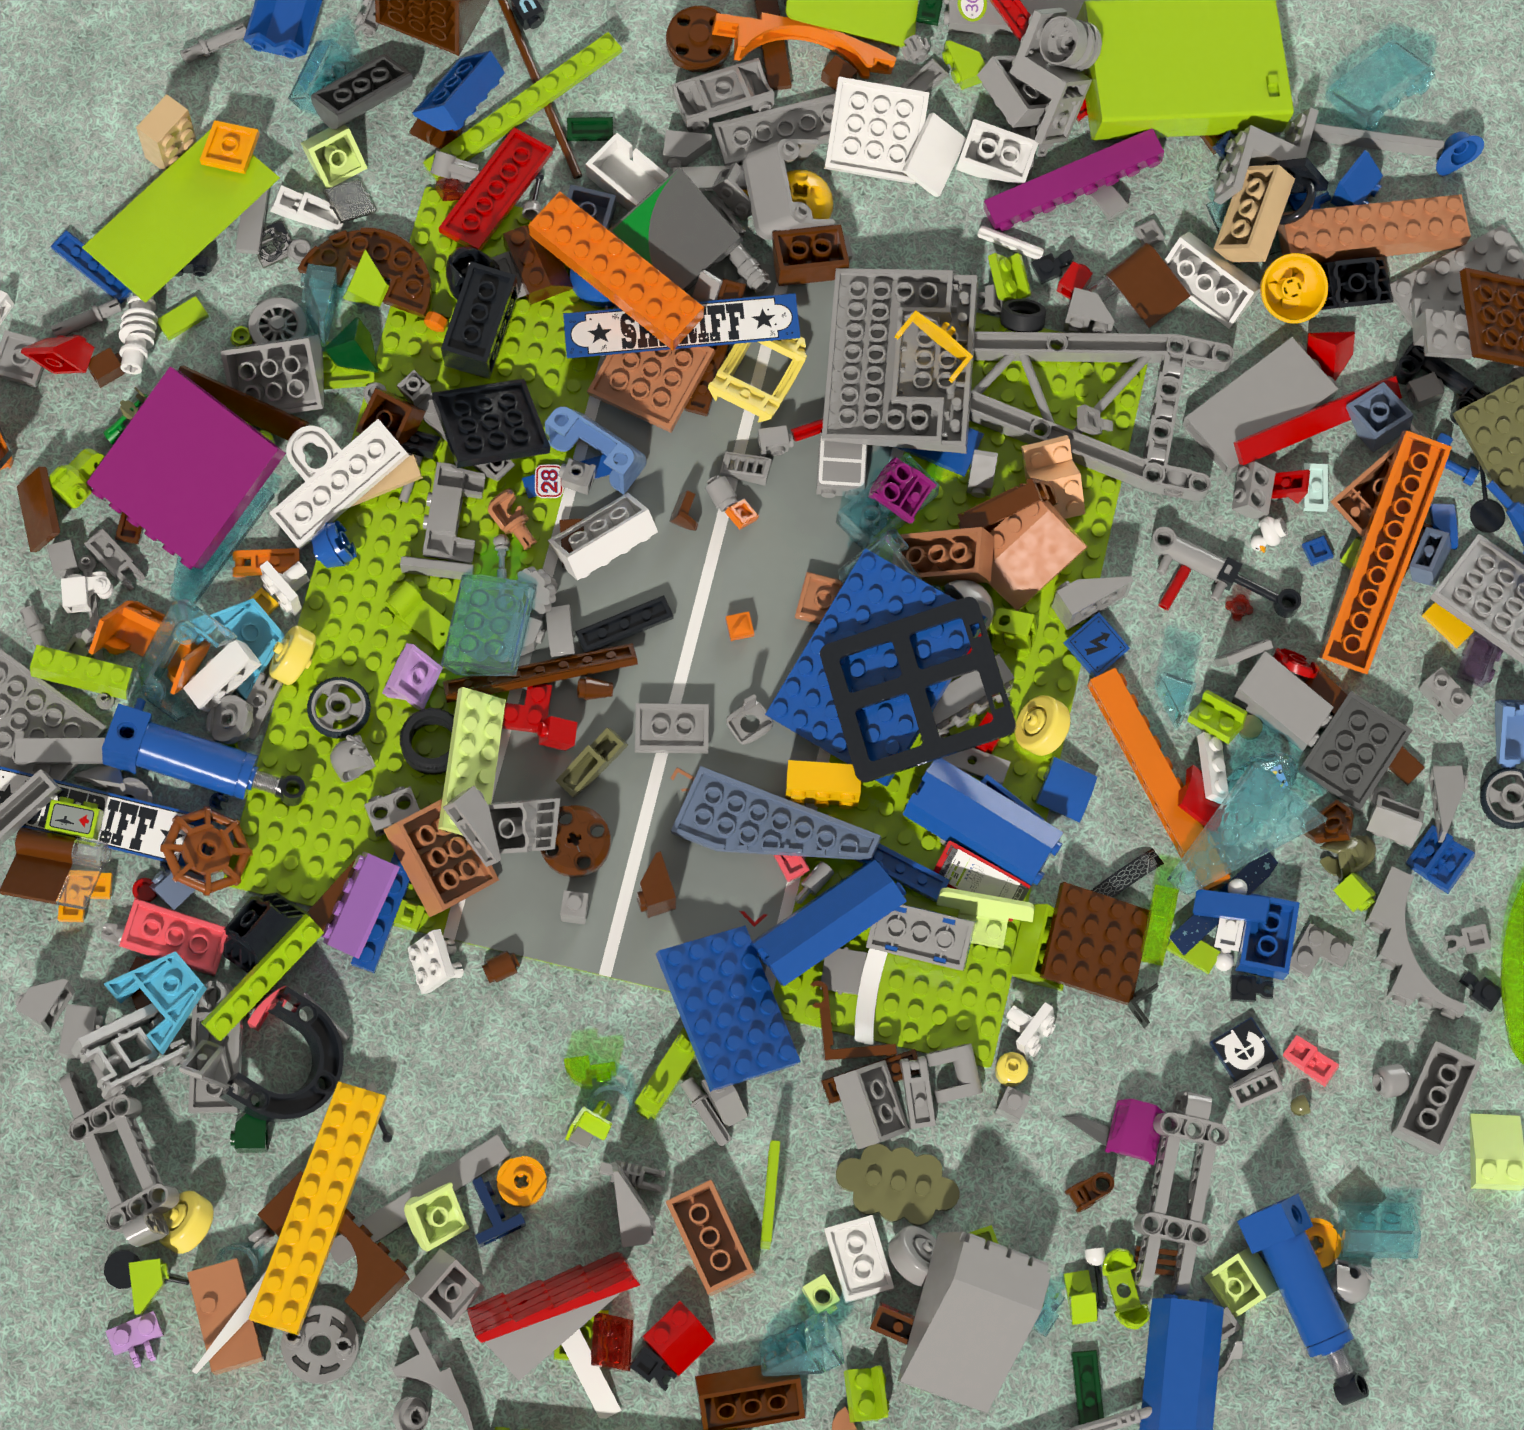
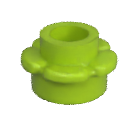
[230,326,253,346]

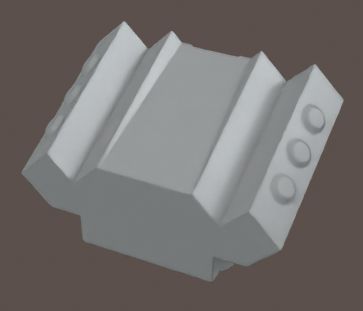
[489,798,560,854]

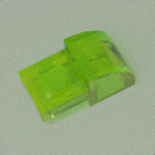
[564,1055,616,1089]

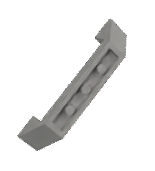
[397,370,515,481]

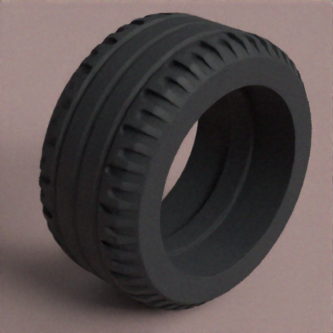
[400,708,454,775]

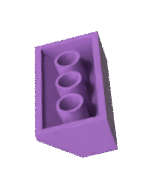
[322,851,400,959]

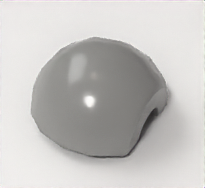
[944,580,994,635]

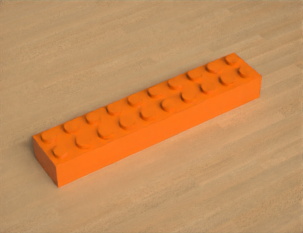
[1319,430,1452,675]

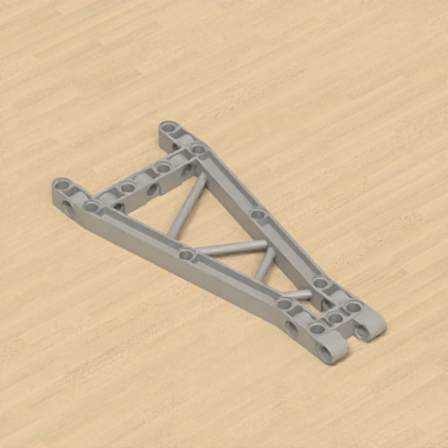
[969,332,1234,501]

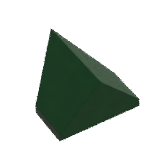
[323,317,379,373]

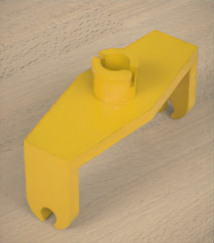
[895,310,973,383]

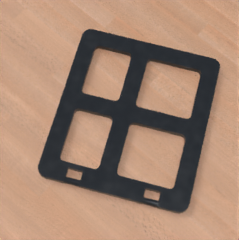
[820,597,1017,783]

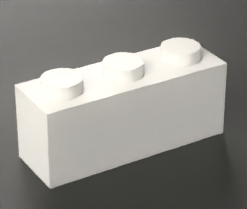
[183,638,262,713]

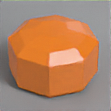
[424,311,448,332]

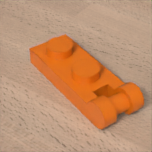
[232,548,300,577]

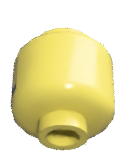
[995,1052,1029,1087]

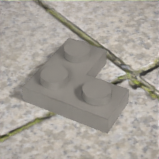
[1290,923,1353,978]

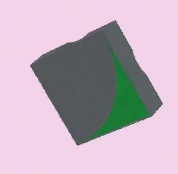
[609,167,744,292]

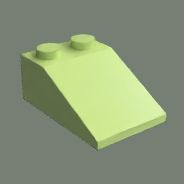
[1470,1114,1524,1191]

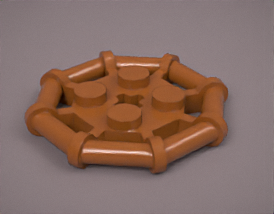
[160,806,253,896]

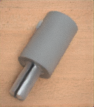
[795,861,834,904]

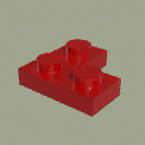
[502,684,552,733]

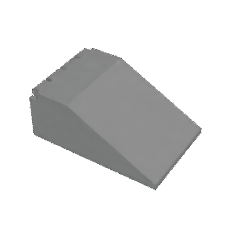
[897,1231,1051,1413]

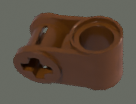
[1065,1172,1114,1214]

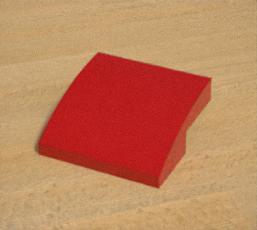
[1178,765,1226,833]

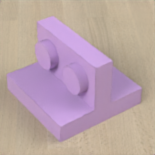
[382,643,443,710]

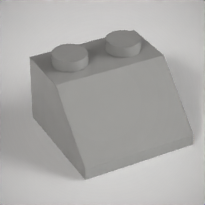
[15,979,76,1034]
[407,1248,485,1326]

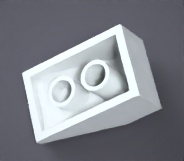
[956,119,1039,184]

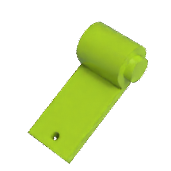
[384,581,458,650]

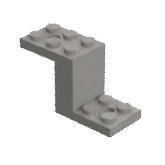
[1010,8,1092,145]
[1213,107,1318,205]

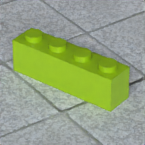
[30,645,133,700]

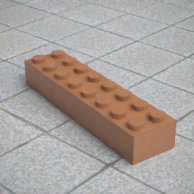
[1277,194,1471,263]

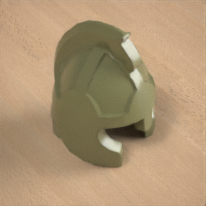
[1320,835,1376,881]

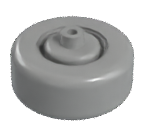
[888,1226,936,1287]

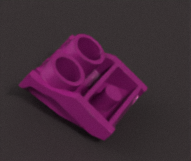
[868,457,937,524]
[1105,1098,1165,1165]

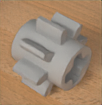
[901,35,931,64]

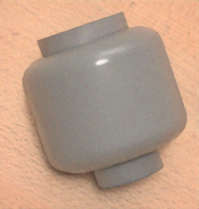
[1372,1063,1411,1098]

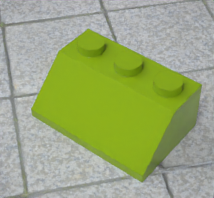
[1009,904,1064,991]

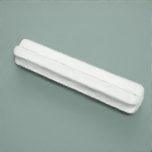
[977,226,1044,260]

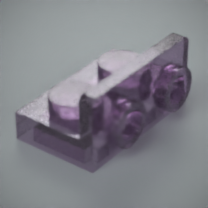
[1455,633,1503,688]

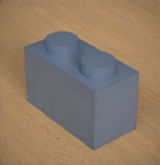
[1409,527,1452,587]

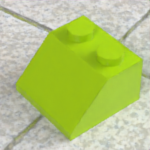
[129,1258,169,1315]

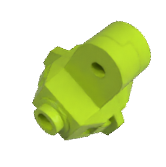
[49,448,105,509]

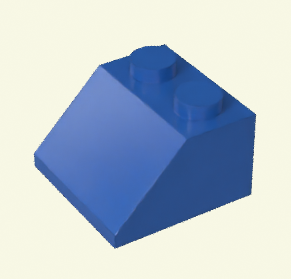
[1330,150,1383,207]

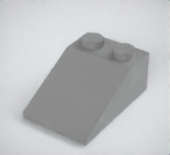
[1052,576,1133,630]
[611,1161,657,1247]

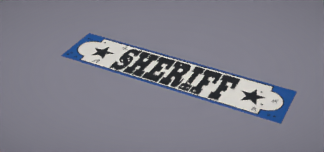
[563,293,801,358]
[0,766,213,867]

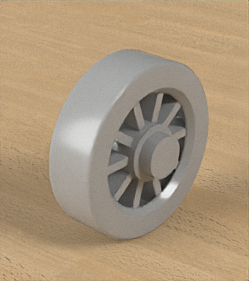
[248,297,309,344]

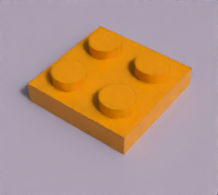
[200,120,260,174]

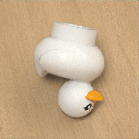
[1250,517,1288,553]

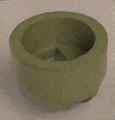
[1290,1094,1311,1116]

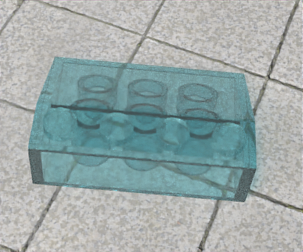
[441,575,537,676]

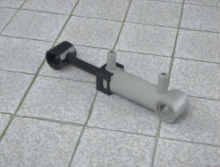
[1150,527,1301,618]

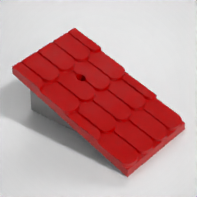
[466,1252,640,1381]

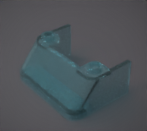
[137,599,238,722]

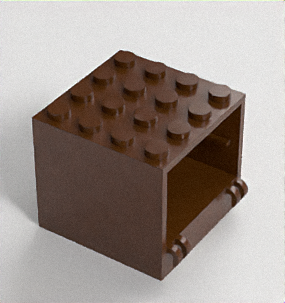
[375,0,490,56]

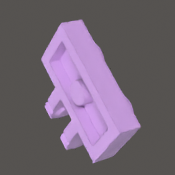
[105,1311,164,1368]

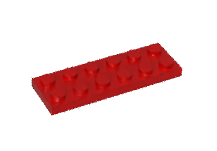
[439,127,553,251]

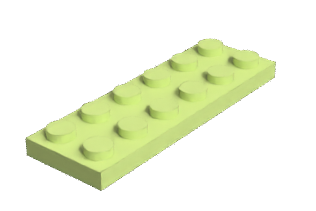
[438,687,506,835]

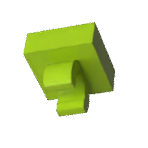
[394,899,426,932]

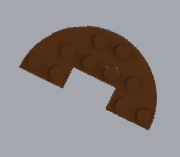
[297,228,432,318]

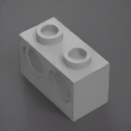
[1232,461,1276,519]
[364,787,420,837]

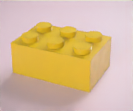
[785,760,861,809]

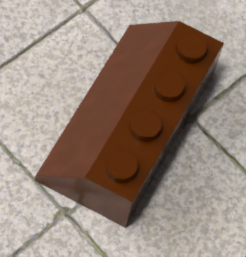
[695,1359,805,1430]

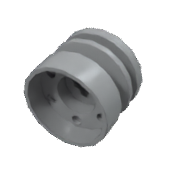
[1039,16,1102,70]

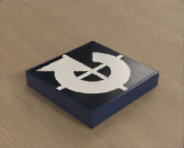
[1209,1017,1279,1083]

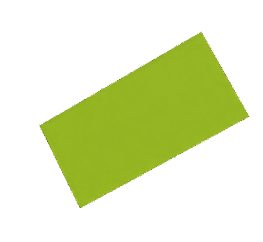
[82,129,280,303]

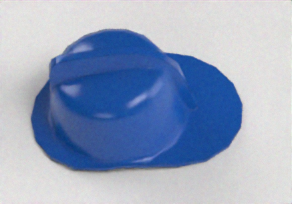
[1436,131,1484,176]

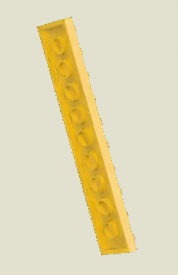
[249,1081,387,1335]

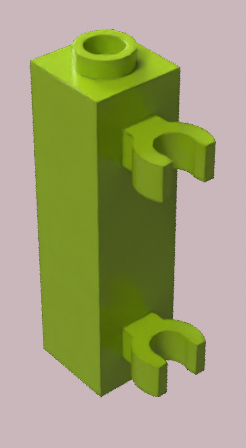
[635,1027,696,1120]

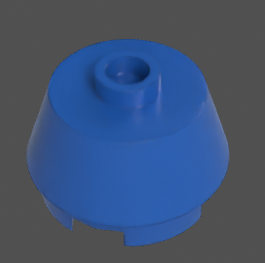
[312,521,357,568]

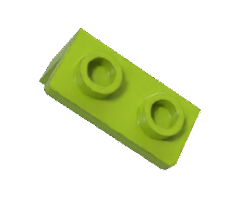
[988,253,1031,302]
[1187,690,1247,744]
[844,1366,890,1423]

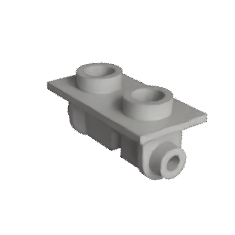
[354,0,379,37]

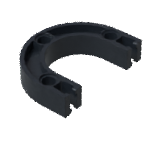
[219,986,344,1122]

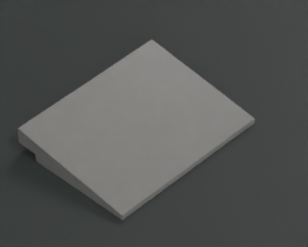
[822,268,978,454]

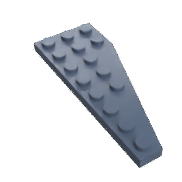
[671,766,881,860]

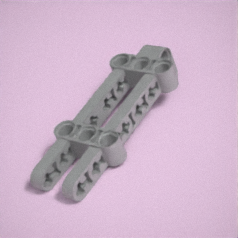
[59,1053,180,1248]
[1134,1091,1230,1296]

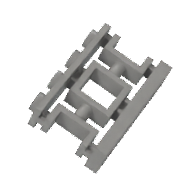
[71,1003,192,1099]

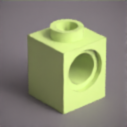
[802,1274,840,1317]

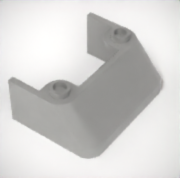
[742,139,835,240]

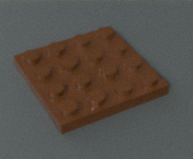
[1459,267,1524,367]
[1040,882,1151,1005]

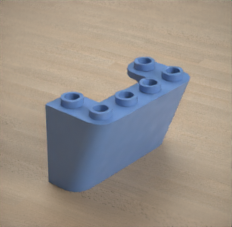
[545,407,647,495]

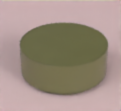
[1239,715,1263,740]

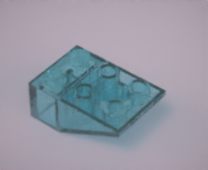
[759,1310,844,1376]

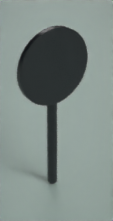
[1470,463,1505,533]
[104,1250,189,1289]

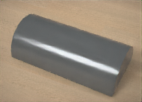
[310,54,413,129]

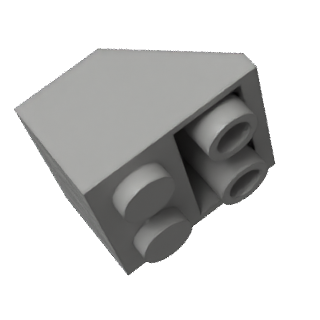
[1063,288,1114,333]

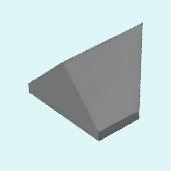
[179,1039,235,1092]

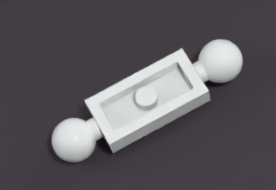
[1214,879,1248,971]

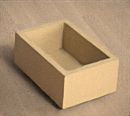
[136,94,197,171]

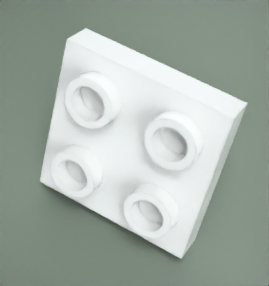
[260,561,310,616]
[407,929,464,994]
[1006,1002,1056,1061]

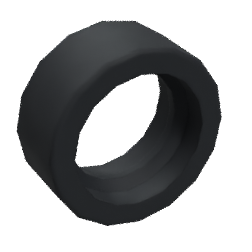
[1000,299,1046,332]

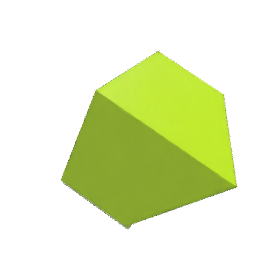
[343,249,389,307]

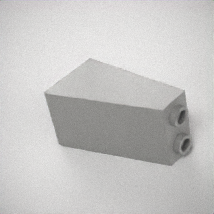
[1231,651,1334,751]

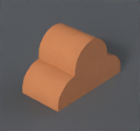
[1330,443,1398,538]

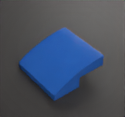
[1035,756,1097,823]
[1406,825,1475,894]

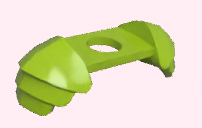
[1102,1248,1150,1330]

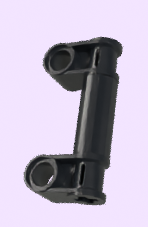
[1393,342,1491,426]

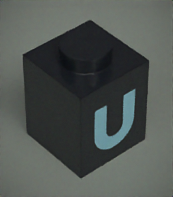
[511,0,545,31]

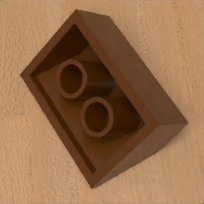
[772,224,849,286]
[503,225,573,305]

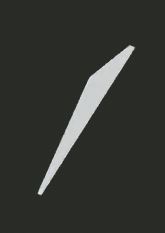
[192,1270,267,1374]

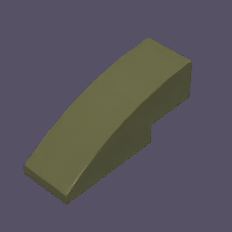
[556,727,628,798]

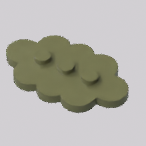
[836,1144,960,1226]

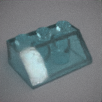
[288,39,363,117]
[1338,1202,1421,1259]

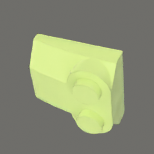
[404,1182,469,1251]

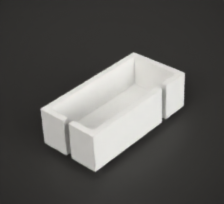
[586,133,669,211]

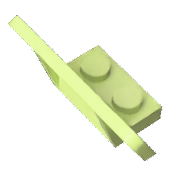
[936,888,1035,949]

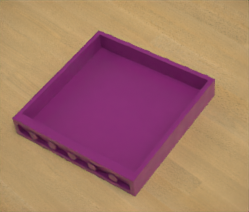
[86,366,286,570]

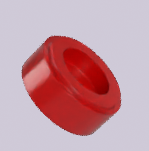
[132,878,157,903]

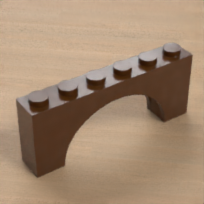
[257,1171,410,1323]

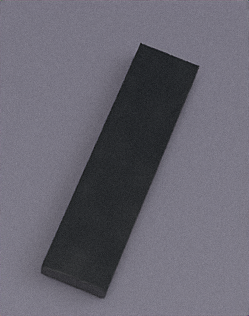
[575,595,674,653]

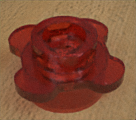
[1225,594,1253,622]

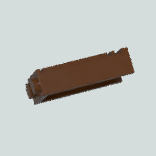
[957,478,1058,533]

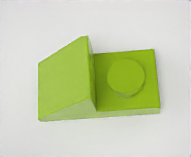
[1063,1270,1097,1325]

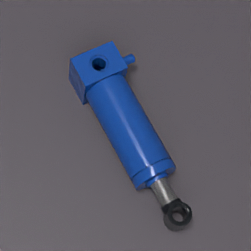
[102,698,305,806]
[1237,1193,1369,1406]

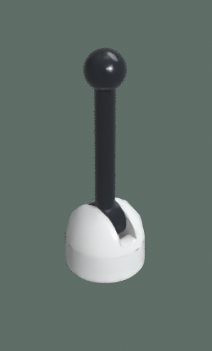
[1084,1248,1107,1310]

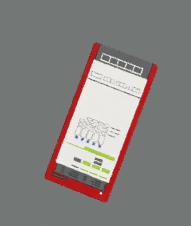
[933,841,1031,922]

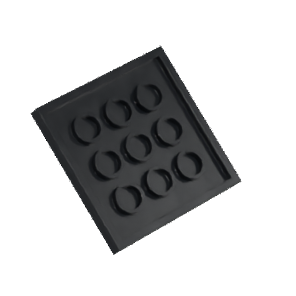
[432,378,550,468]

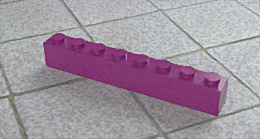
[983,129,1164,232]

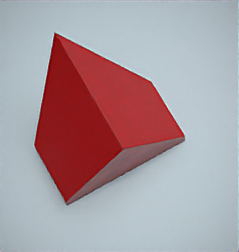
[1306,331,1355,381]

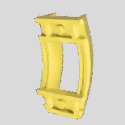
[708,337,807,423]

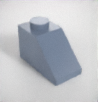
[149,869,204,910]

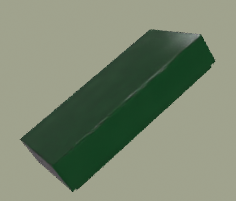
[567,117,613,141]

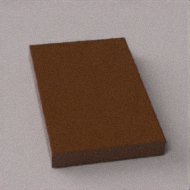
[17,466,60,552]

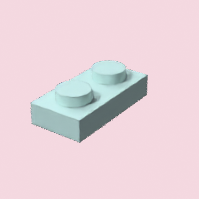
[1303,463,1328,512]

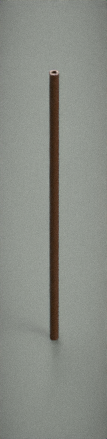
[498,0,582,179]

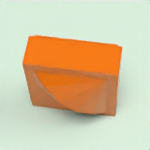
[725,499,759,530]
[725,611,754,641]

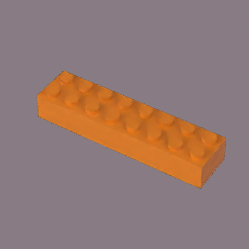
[529,191,704,351]

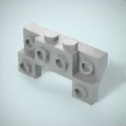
[423,462,486,564]

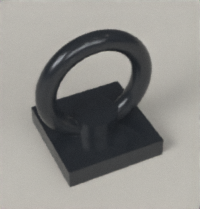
[1266,158,1329,225]

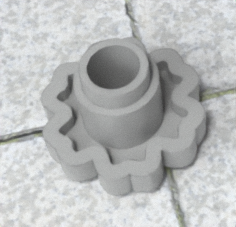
[513,566,558,616]

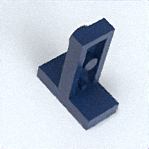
[472,1177,526,1248]

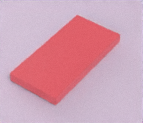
[119,898,228,976]

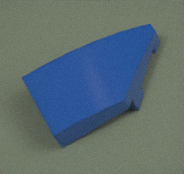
[1429,504,1458,550]

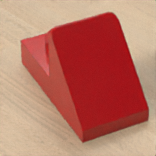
[1271,469,1310,503]

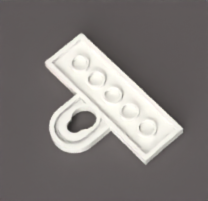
[270,419,410,550]

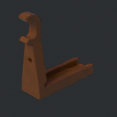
[810,981,897,1061]

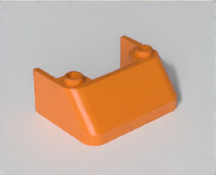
[88,600,212,695]

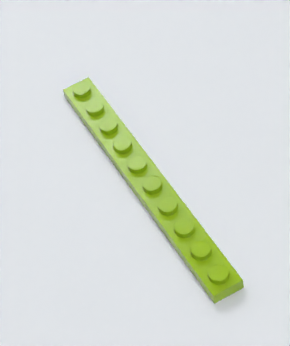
[423,32,623,182]

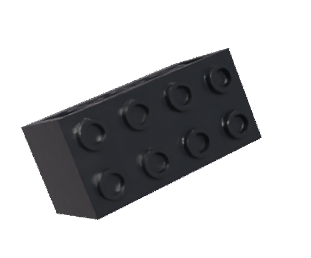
[441,262,519,379]

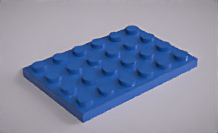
[656,925,801,1092]

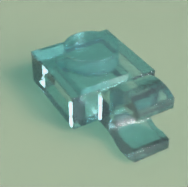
[1033,1288,1065,1337]

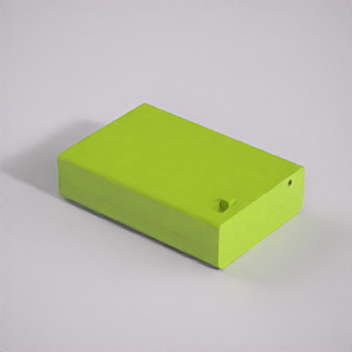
[1076,0,1294,140]

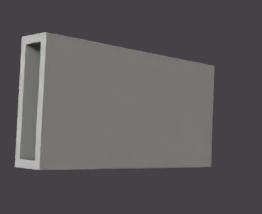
[1182,337,1338,477]

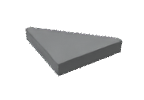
[74,764,126,791]

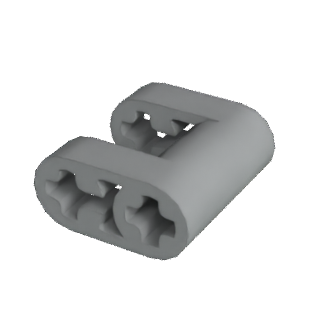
[926,1043,983,1103]

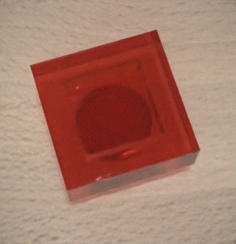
[435,179,466,201]

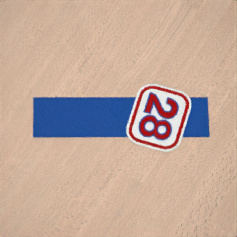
[522,454,612,498]

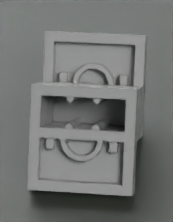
[1411,298,1472,359]

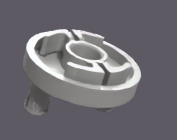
[281,1305,359,1384]

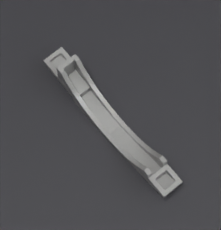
[392,1327,474,1430]

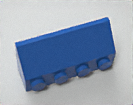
[412,51,505,131]

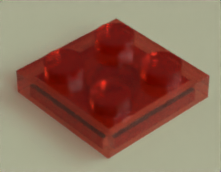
[591,1313,633,1372]

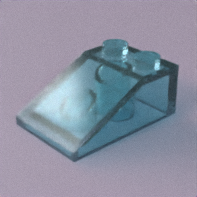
[301,264,338,352]

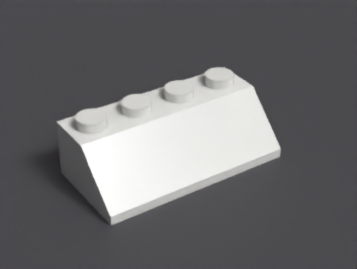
[1164,232,1260,329]
[548,493,658,581]

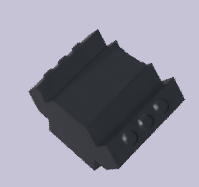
[1319,257,1393,310]
[224,893,311,973]

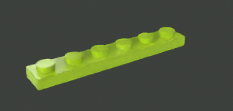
[201,914,324,1042]

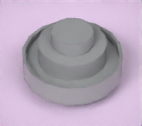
[393,1396,429,1430]

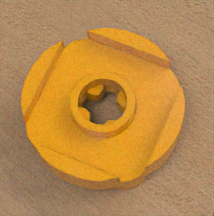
[497,1156,547,1208]
[1305,1218,1342,1268]

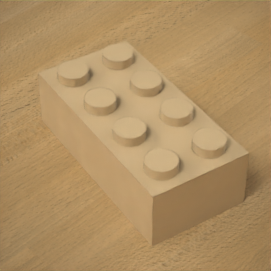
[1214,165,1295,262]

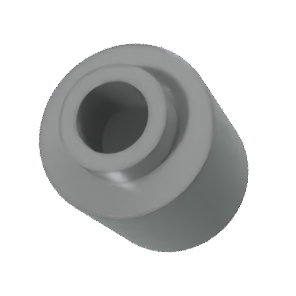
[705,475,738,512]

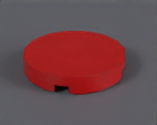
[1272,648,1319,678]

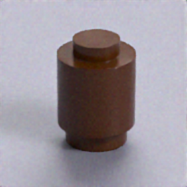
[481,951,520,983]

